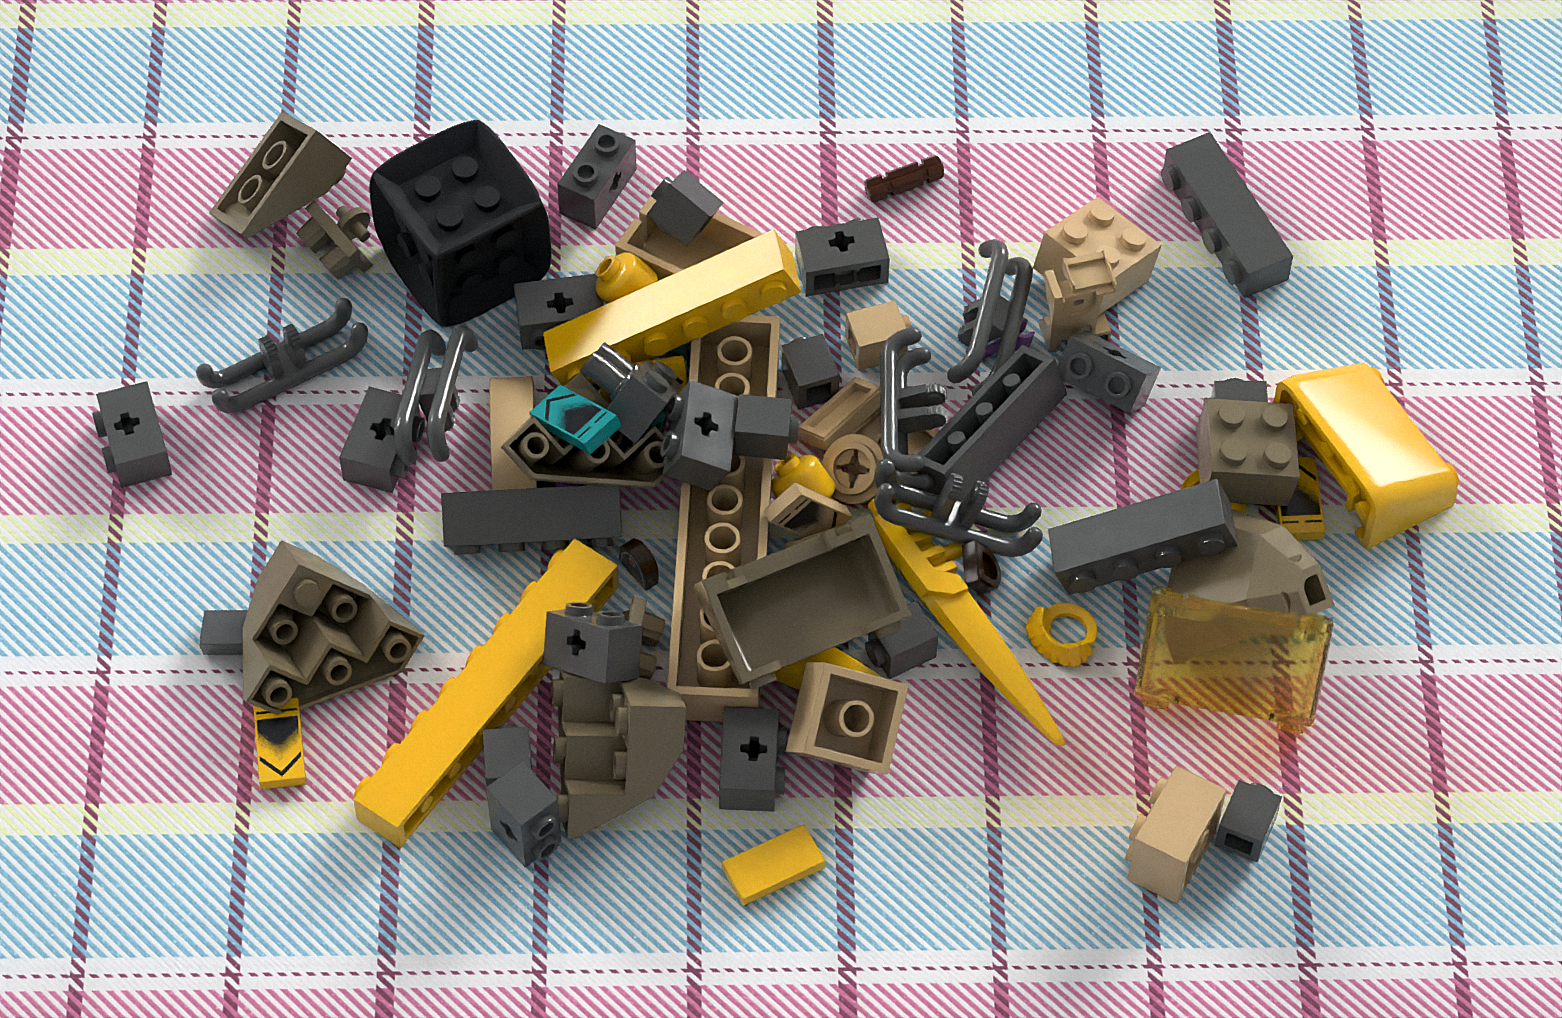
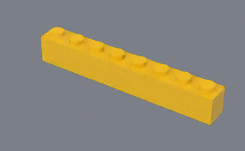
[353,538,619,848]

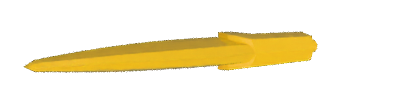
[868,498,1066,746]

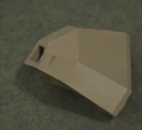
[501,373,666,489]
[1159,509,1335,665]
[242,540,425,715]
[551,670,686,838]

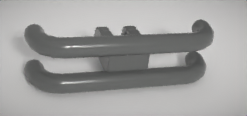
[947,239,1033,396]
[196,298,368,414]
[394,326,478,466]
[880,327,948,491]
[874,459,1043,557]

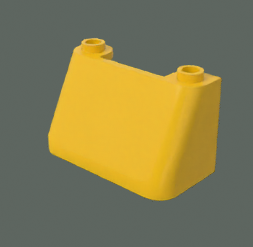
[1273,363,1459,550]

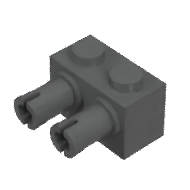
[580,342,682,444]

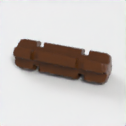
[864,155,944,202]

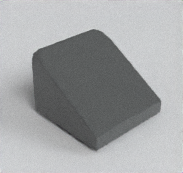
[199,610,248,655]

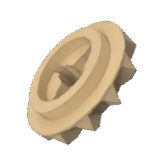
[822,434,883,505]

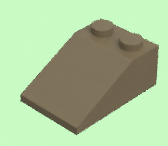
[209,112,352,238]

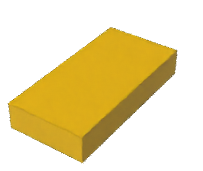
[722,824,825,906]

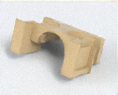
[1039,249,1117,352]

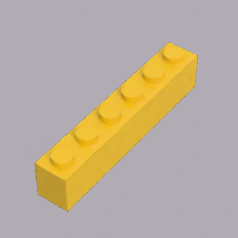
[543,230,802,386]

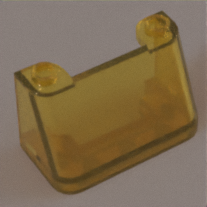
[1134,585,1334,734]

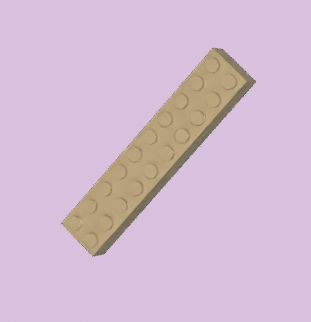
[667,315,780,722]

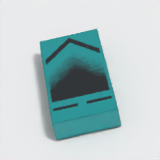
[529,385,622,454]

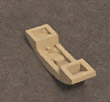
[489,376,537,490]

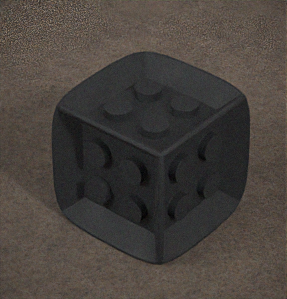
[369,120,552,327]

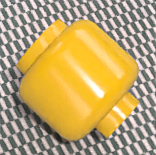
[595,252,658,304]
[771,453,836,500]

